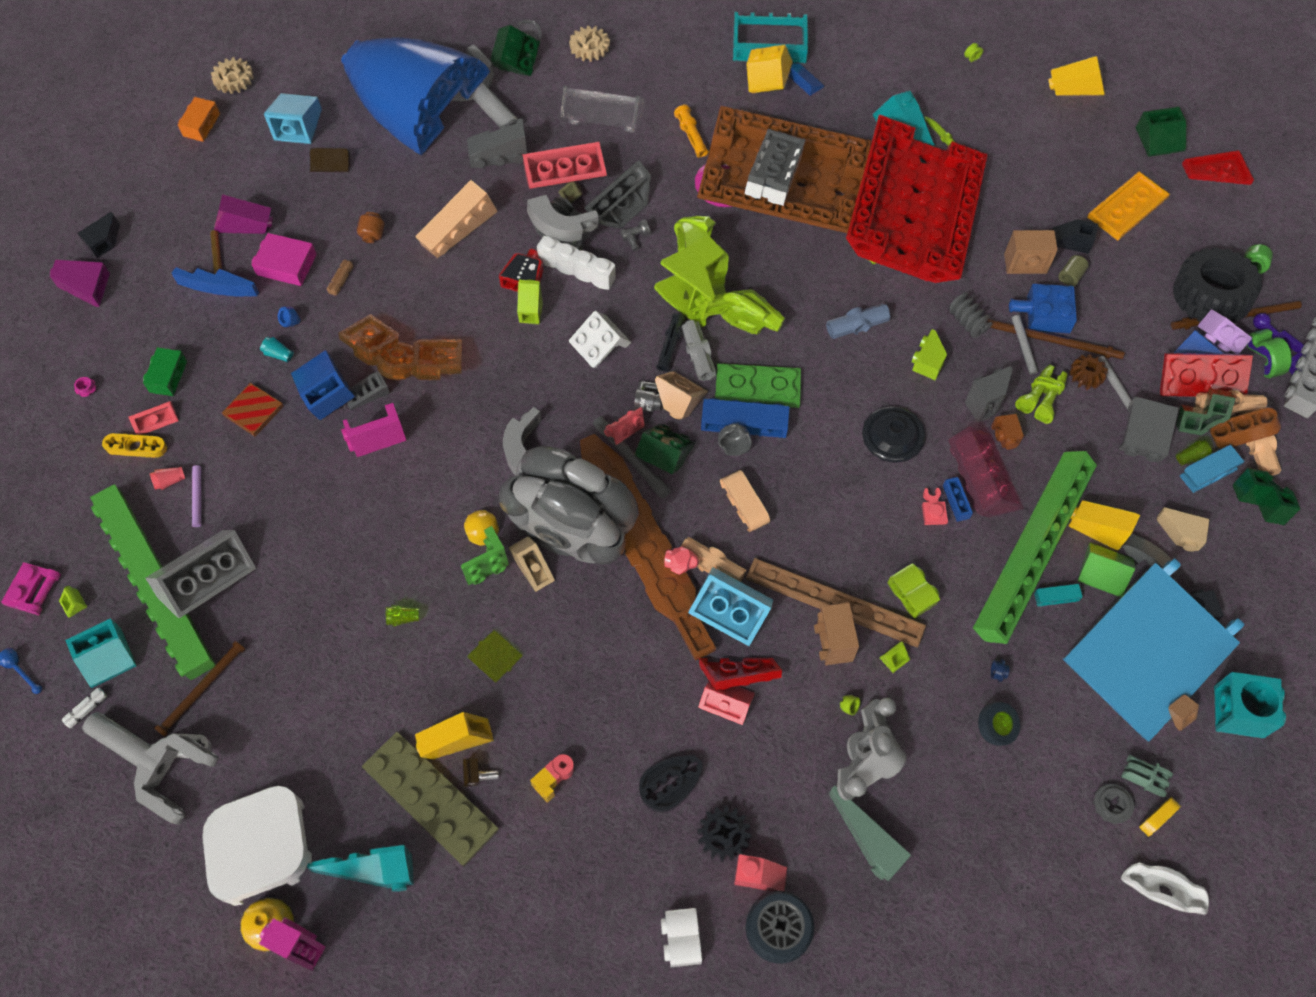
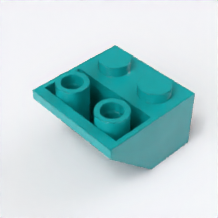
[65,618,137,688]

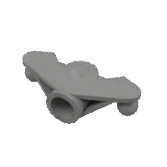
[837,698,906,800]

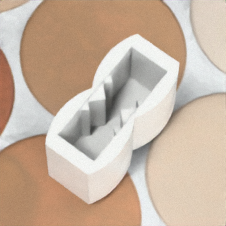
[661,908,702,967]

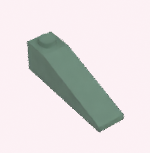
[829,785,911,881]

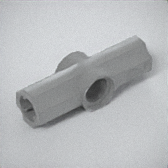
[682,320,716,381]

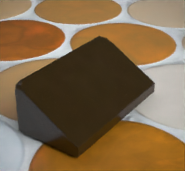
[310,148,351,172]

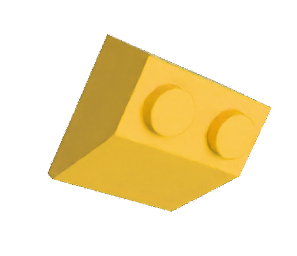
[747,45,793,93]

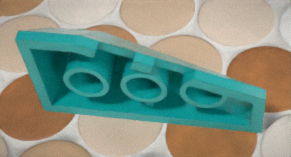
[873,91,935,164]
[307,845,414,891]

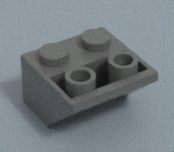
[965,366,1013,423]

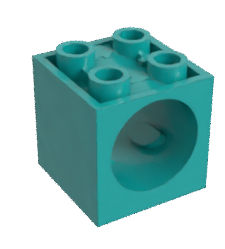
[1214,672,1286,738]

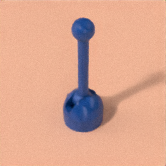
[0,648,42,694]

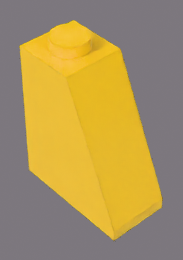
[1048,56,1105,95]
[1068,500,1140,551]
[415,712,494,760]

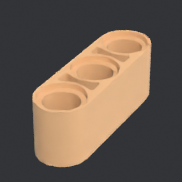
[720,470,770,532]

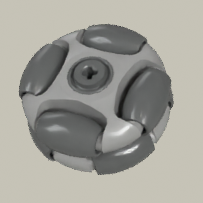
[498,446,639,565]

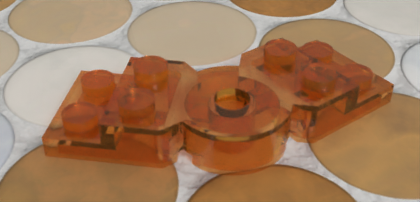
[338,314,462,380]

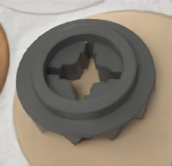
[1093,784,1134,824]

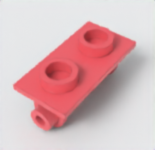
[604,407,645,445]

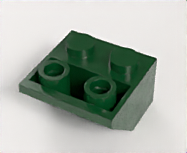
[490,25,540,76]
[1135,107,1186,157]
[635,424,696,474]

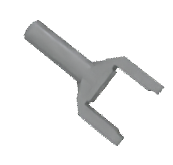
[451,45,518,127]
[83,712,219,825]

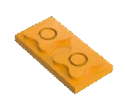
[1088,172,1170,240]

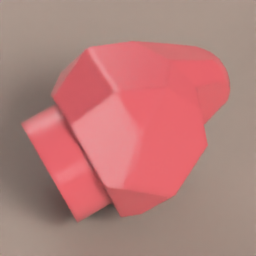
[665,547,699,575]

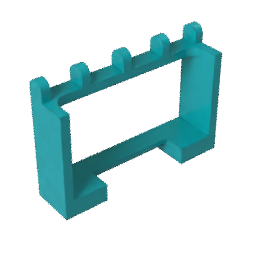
[733,12,808,63]

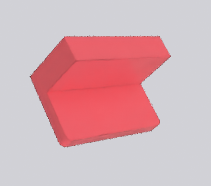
[698,681,755,725]

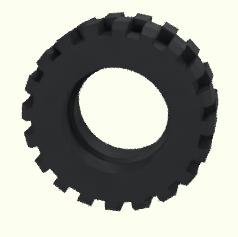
[1173,247,1262,323]

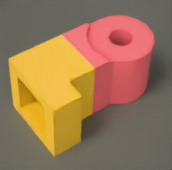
[530,754,574,803]

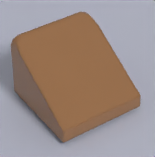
[1168,695,1199,731]

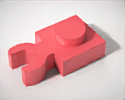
[922,488,948,525]

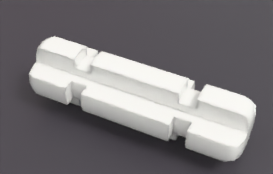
[62,688,107,728]

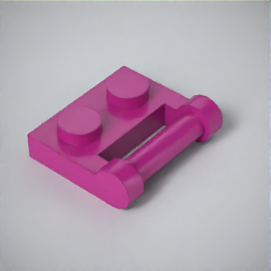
[1,562,61,615]

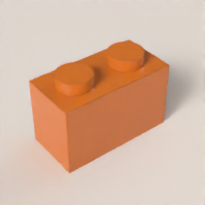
[177,97,220,142]

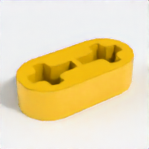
[1139,797,1181,837]

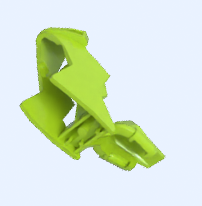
[654,216,785,335]

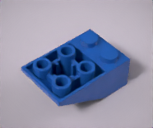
[291,350,355,420]

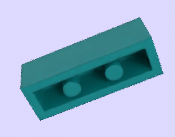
[1034,584,1083,607]

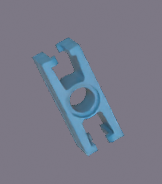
[1180,445,1244,493]

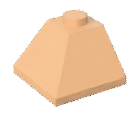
[655,371,708,419]

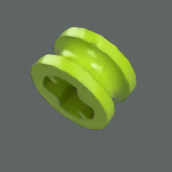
[964,43,983,62]

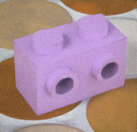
[1198,309,1252,354]

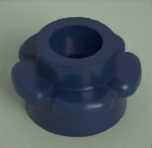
[991,659,1009,682]

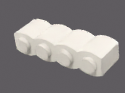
[537,236,616,289]

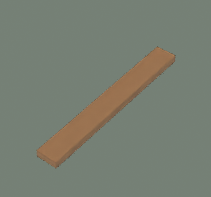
[746,558,926,648]

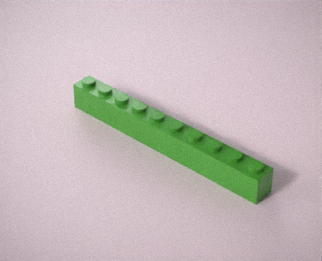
[973,451,1097,644]
[90,484,216,681]

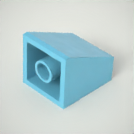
[264,93,322,144]

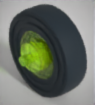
[978,702,1020,746]

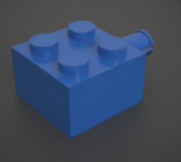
[1009,284,1077,333]

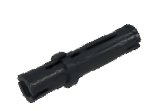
[656,313,685,372]

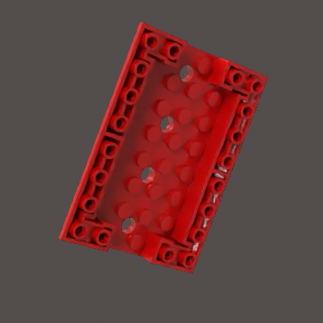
[846,114,988,283]

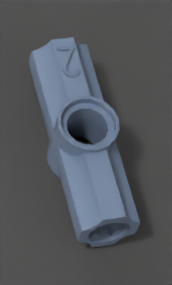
[826,303,890,339]

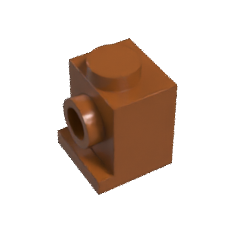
[991,414,1024,450]

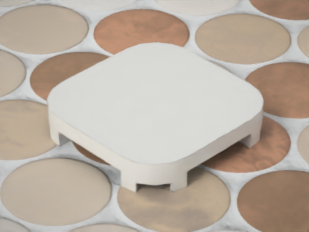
[203,786,312,906]

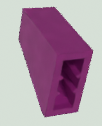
[214,194,273,234]
[50,260,110,307]

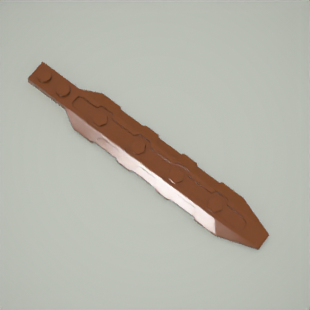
[580,434,716,661]

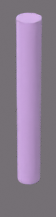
[192,465,201,527]

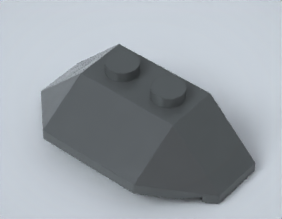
[584,160,651,229]

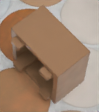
[1004,230,1058,274]
[814,603,859,665]

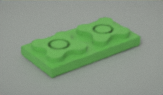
[715,364,801,408]

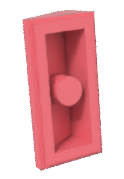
[129,401,179,435]

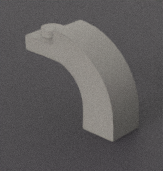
[527,195,599,242]
[503,407,541,475]

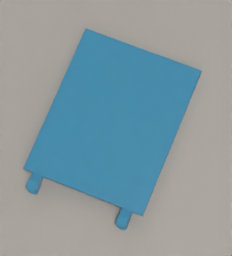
[1063,559,1244,742]

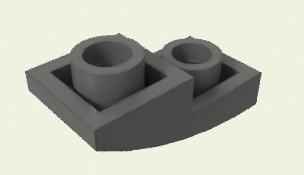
[1123,534,1172,568]

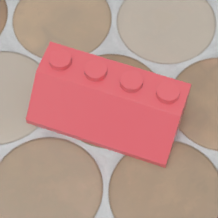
[522,142,607,189]

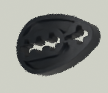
[639,755,703,812]

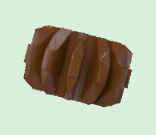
[1069,354,1108,391]

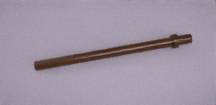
[1170,301,1302,330]
[987,319,1125,360]

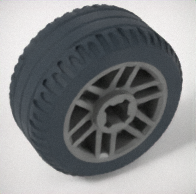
[746,891,815,964]

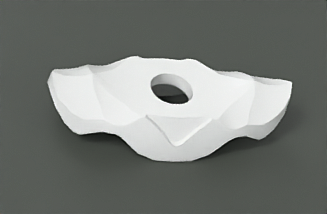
[1121,863,1209,914]

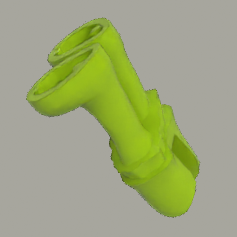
[1015,364,1068,424]

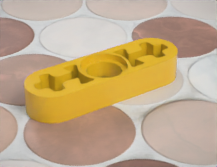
[102,433,167,458]

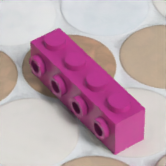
[259,917,326,971]

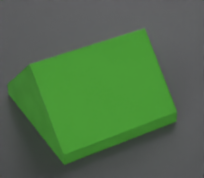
[1078,542,1135,598]

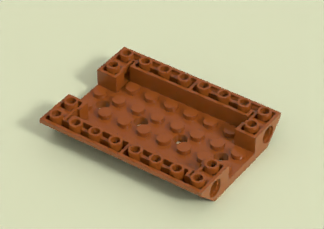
[697,106,871,233]

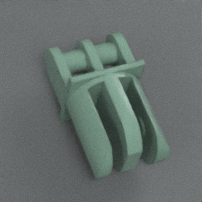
[1121,755,1173,797]

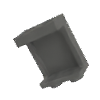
[1119,396,1179,462]

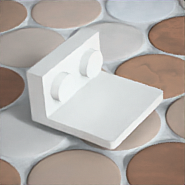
[569,310,631,368]

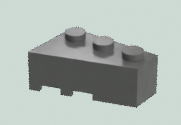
[467,118,527,168]

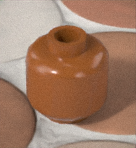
[357,212,385,243]

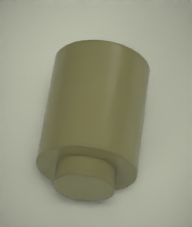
[1058,255,1089,286]

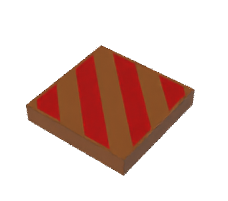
[222,383,284,437]

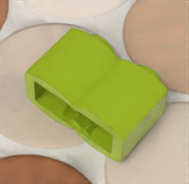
[887,563,940,619]

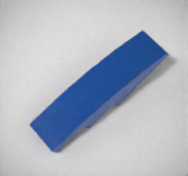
[171,267,259,296]

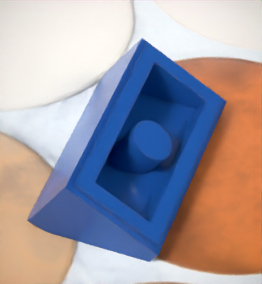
[788,64,824,96]

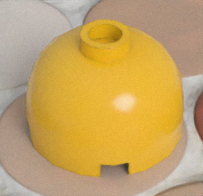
[240,898,294,952]

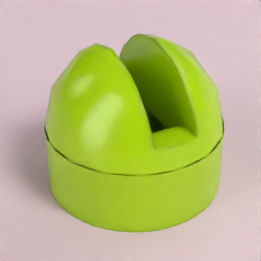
[840,695,861,716]

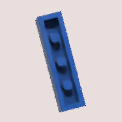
[701,398,789,438]

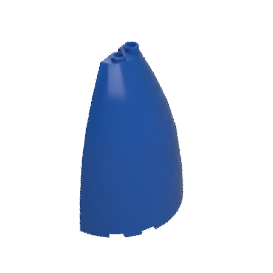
[341,37,490,155]

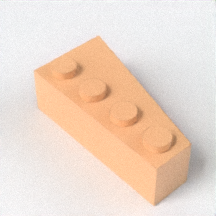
[415,180,498,258]

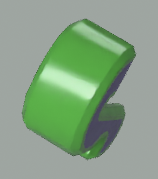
[1247,329,1292,378]

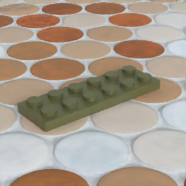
[361,732,499,867]

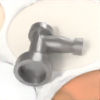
[620,219,650,252]

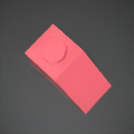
[734,854,787,891]

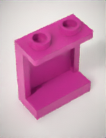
[341,403,407,457]

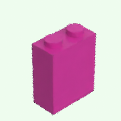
[252,233,317,286]

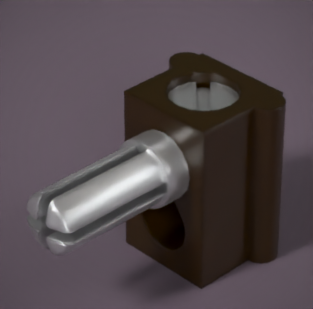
[462,758,499,787]

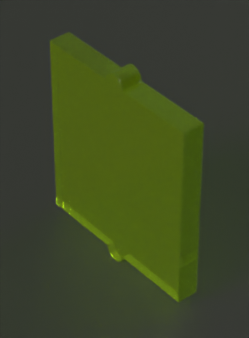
[467,630,523,683]

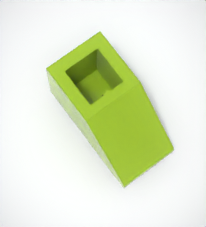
[517,279,543,324]
[911,329,947,380]

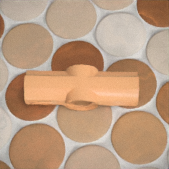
[1195,390,1268,416]
[1245,428,1281,476]
[681,537,746,582]

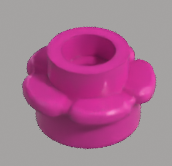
[74,377,96,397]

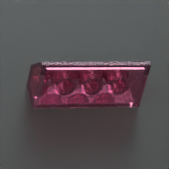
[948,427,1024,518]

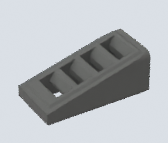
[347,371,390,411]

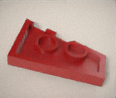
[1182,150,1254,185]
[699,658,782,690]

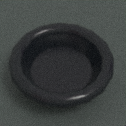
[862,406,926,463]

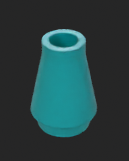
[260,336,294,363]

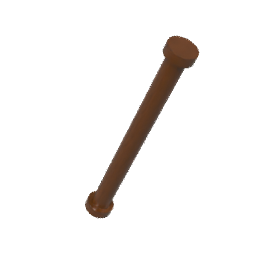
[154,641,246,737]

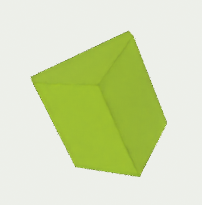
[59,586,87,618]
[880,641,910,673]

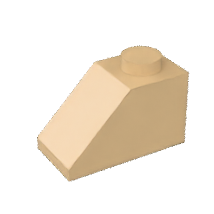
[1157,507,1209,551]
[509,536,555,592]

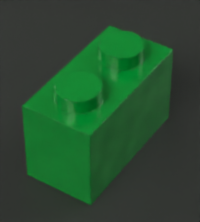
[143,347,187,396]

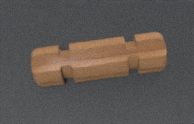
[327,260,353,296]

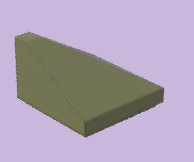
[558,181,582,203]

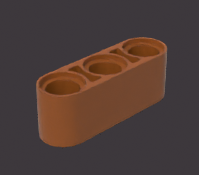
[1210,408,1281,449]

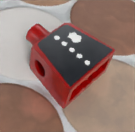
[499,249,543,292]

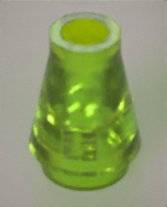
[1175,440,1212,466]
[386,604,419,627]

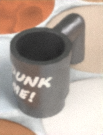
[634,381,661,412]

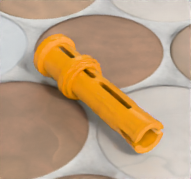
[674,105,709,158]

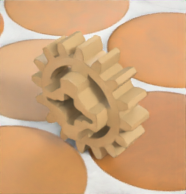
[570,26,609,62]
[211,57,254,94]

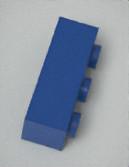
[943,477,973,522]

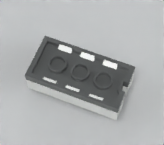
[745,129,806,205]

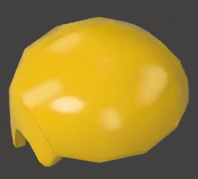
[464,510,499,546]

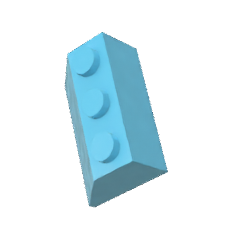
[688,567,773,646]

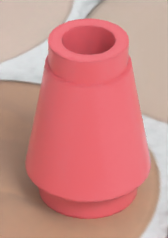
[149,467,185,491]

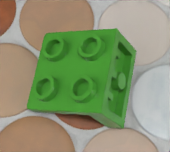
[461,526,509,585]

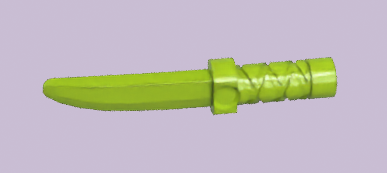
[924,117,956,146]

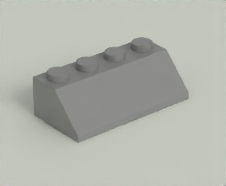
[146,530,256,618]

